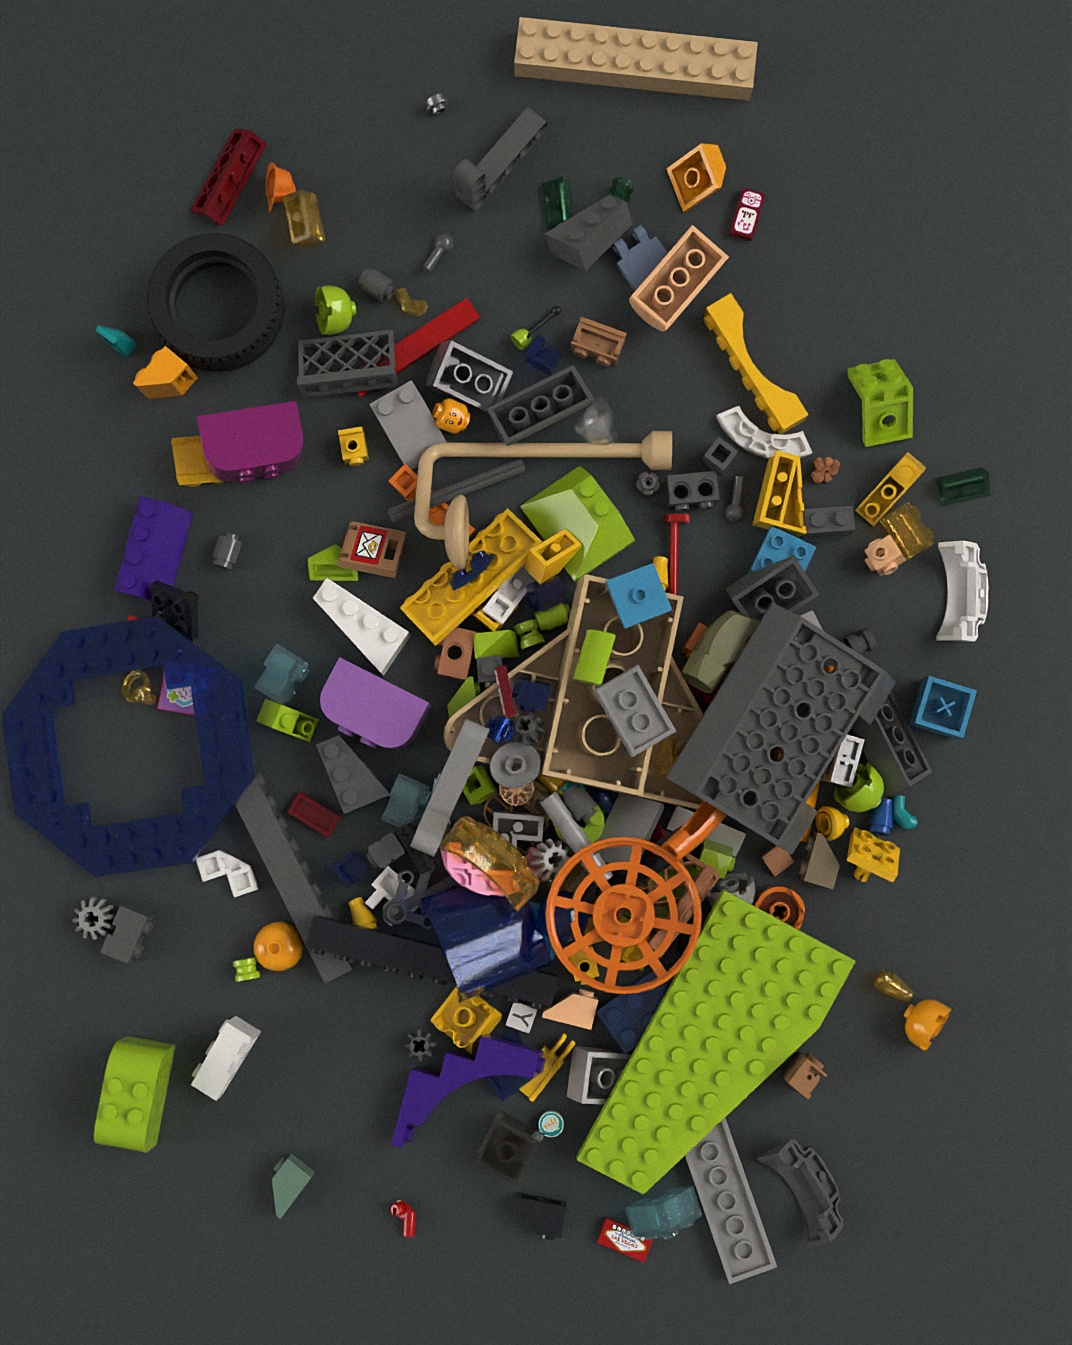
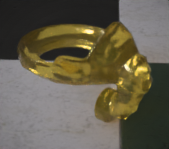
[122,670,156,705]

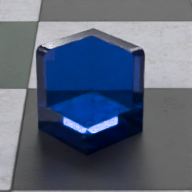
[525,335,561,376]
[331,851,370,887]

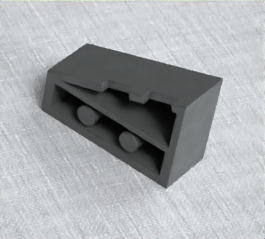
[544,195,633,271]

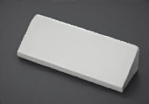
[667,805,746,857]

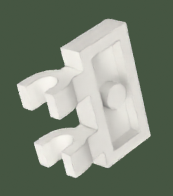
[365,866,419,926]

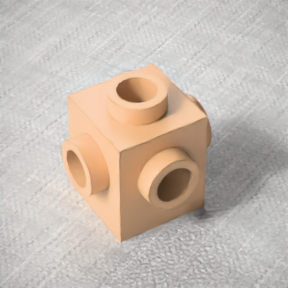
[864,534,906,576]

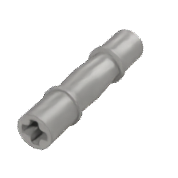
[539,791,613,886]

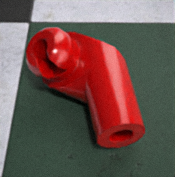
[391,1200,416,1237]

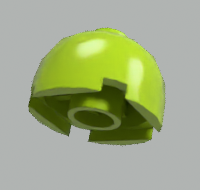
[315,285,356,335]
[834,763,884,813]

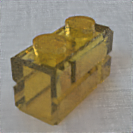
[283,190,326,248]
[880,502,935,561]

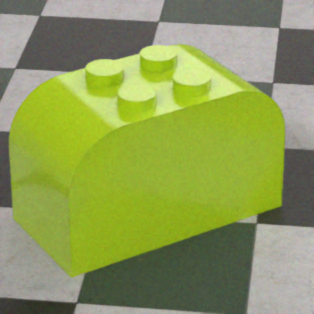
[94,1036,176,1153]

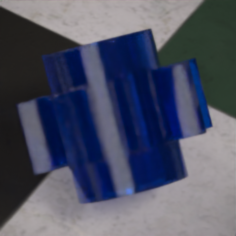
[484,714,516,745]

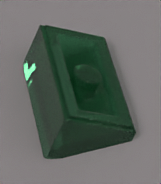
[542,177,575,230]
[936,467,991,506]

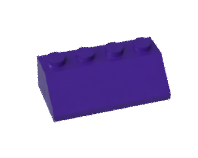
[114,496,193,601]

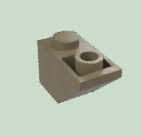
[798,832,840,889]

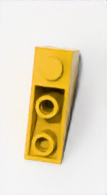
[855,452,926,526]

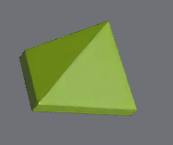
[308,544,359,581]
[473,630,520,659]

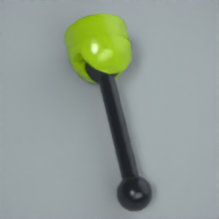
[510,306,561,351]

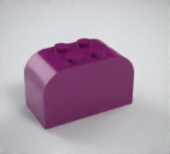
[197,401,303,484]

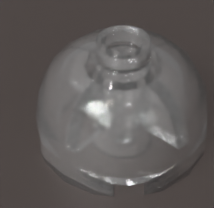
[575,396,618,445]

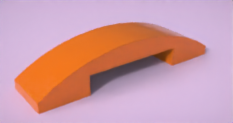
[388,464,475,537]

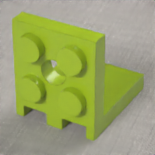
[848,359,913,447]

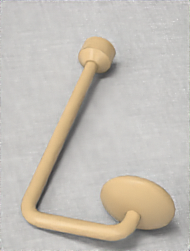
[414,431,672,570]

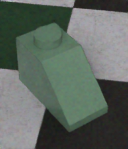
[272,1153,315,1219]

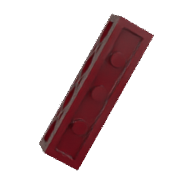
[190,128,267,226]

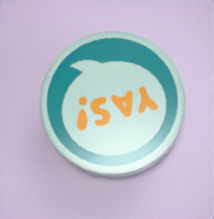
[539,1110,564,1137]

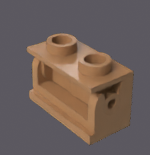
[571,317,627,367]
[781,1052,827,1100]

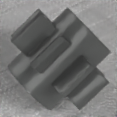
[513,712,546,746]
[404,1028,436,1061]

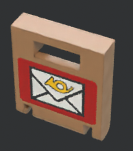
[337,521,407,578]

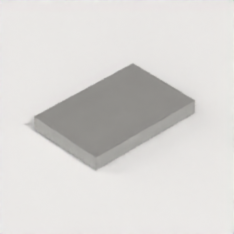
[593,665,677,757]
[596,793,665,871]

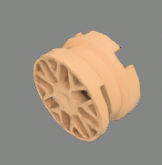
[499,781,534,806]

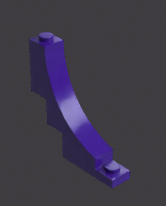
[391,1034,545,1148]

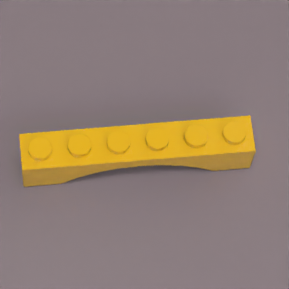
[703,293,809,434]

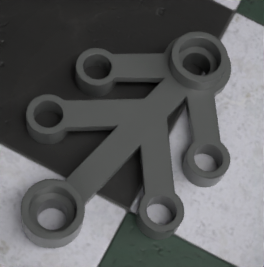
[382,866,463,929]

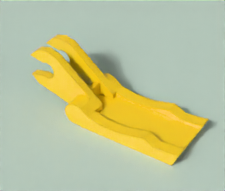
[513,1033,576,1102]

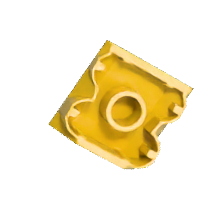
[171,436,224,488]
[430,986,502,1055]

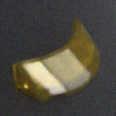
[439,817,540,912]

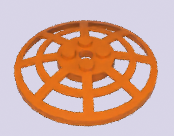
[546,837,702,994]

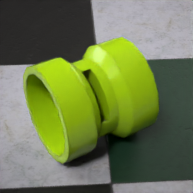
[514,619,545,650]

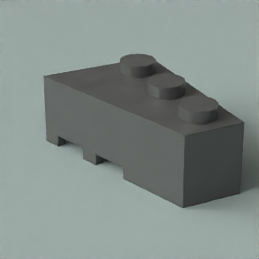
[316,735,393,814]

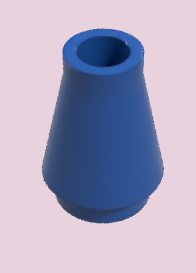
[868,798,893,836]

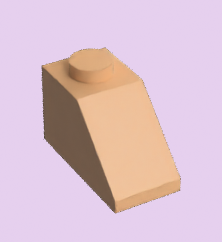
[542,989,598,1030]

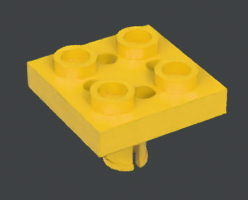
[847,827,900,882]

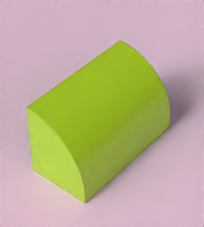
[573,629,616,686]

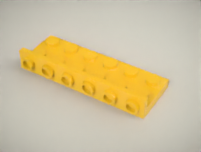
[400,508,542,646]

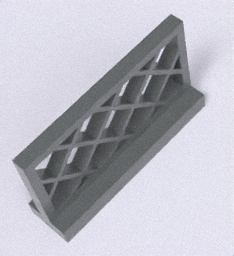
[297,329,398,398]

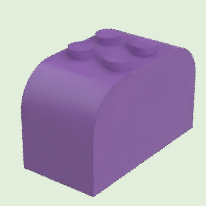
[320,657,432,750]

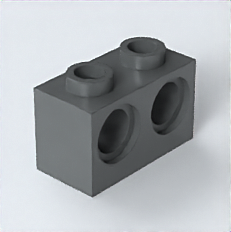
[666,471,719,512]

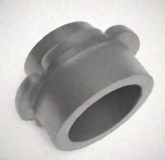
[426,94,448,115]
[636,472,660,495]

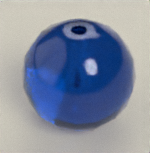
[537,890,589,943]

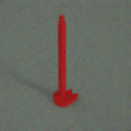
[664,514,690,595]

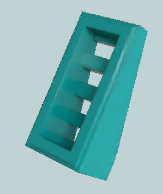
[96,325,137,358]

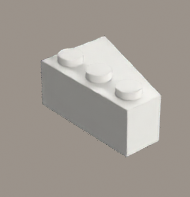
[191,1016,261,1101]

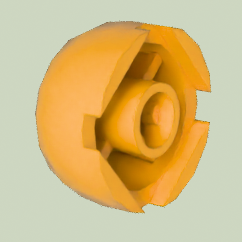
[254,921,305,972]
[903,999,952,1052]

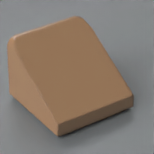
[760,845,794,877]

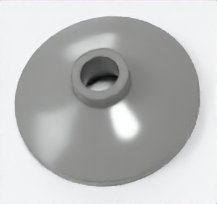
[490,742,541,788]

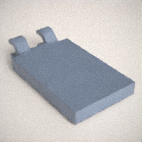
[612,225,697,296]

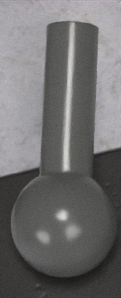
[422,234,453,273]
[725,476,744,522]

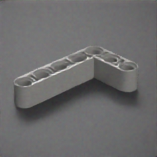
[410,719,489,857]

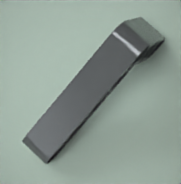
[453,107,548,211]

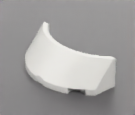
[936,541,989,642]

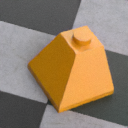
[667,143,726,212]

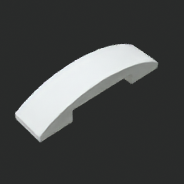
[482,541,543,625]

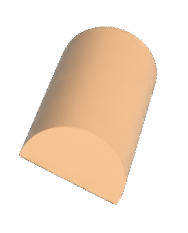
[629,225,729,332]

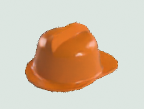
[265,162,296,212]

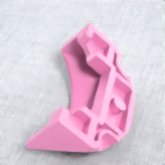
[439,842,542,896]

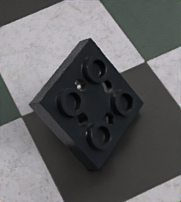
[151,580,199,642]

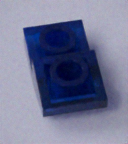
[448,550,494,591]

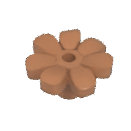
[811,457,841,484]

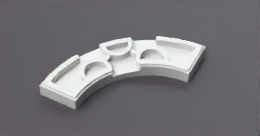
[716,406,812,459]

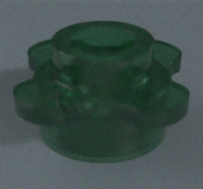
[609,177,634,202]

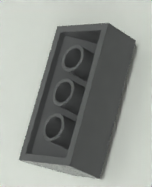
[487,365,595,446]
[852,690,933,796]

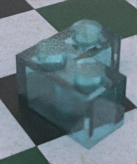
[254,643,309,705]
[381,773,432,828]
[625,1186,702,1240]

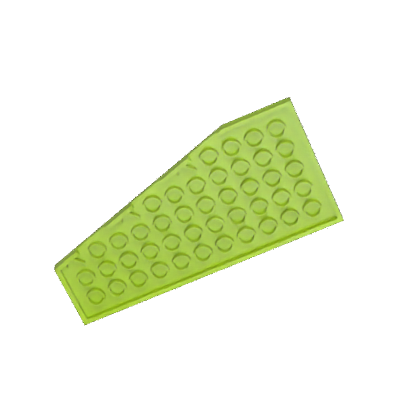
[576,889,856,1195]

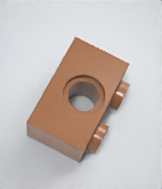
[434,627,477,681]

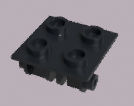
[395,814,464,874]

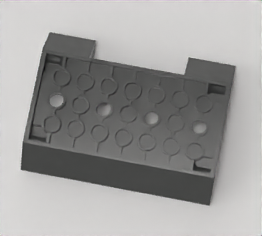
[666,603,896,855]

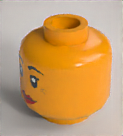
[432,398,470,434]

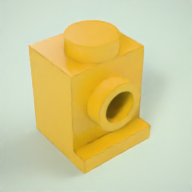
[338,426,369,466]
[570,945,599,985]

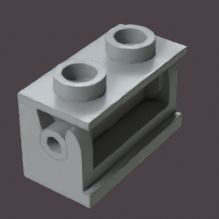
[820,734,864,788]

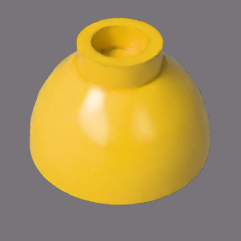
[816,806,849,841]

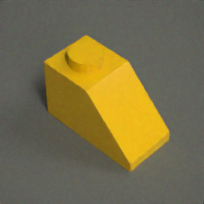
[524,528,582,585]

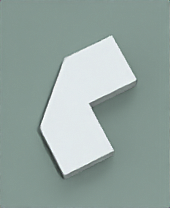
[195,850,259,897]

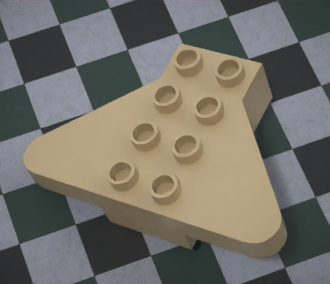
[444,574,703,810]

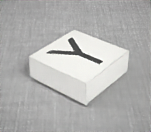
[506,1002,537,1033]

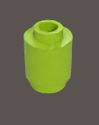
[534,600,571,631]

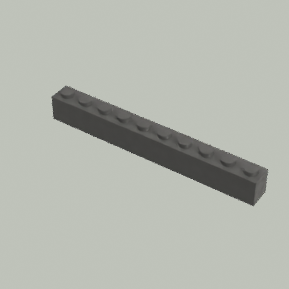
[213,747,356,984]

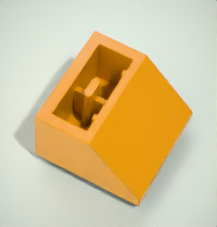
[133,346,198,399]

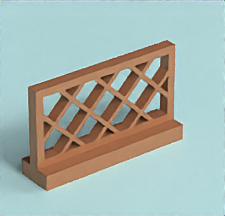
[616,853,720,958]

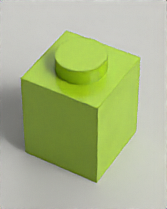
[696,839,736,879]

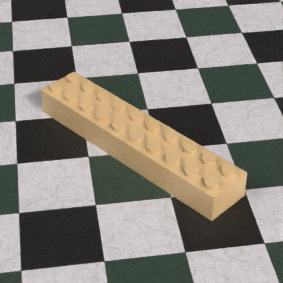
[514,17,758,101]

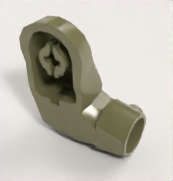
[681,611,761,693]

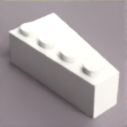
[313,578,411,675]

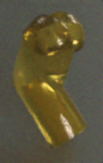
[395,288,428,316]

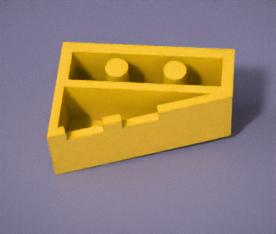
[752,450,806,538]

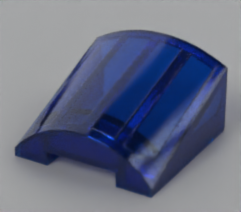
[419,886,552,1003]

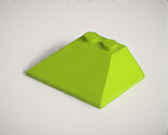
[520,466,635,582]

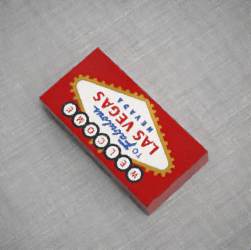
[597,1217,654,1262]

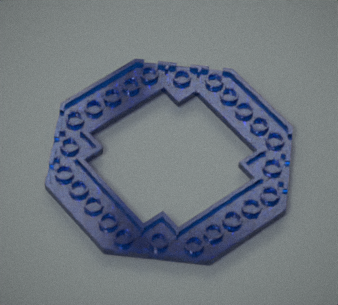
[2,616,255,877]

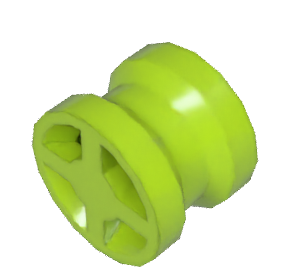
[232,957,260,981]

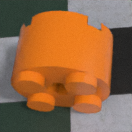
[753,885,805,930]

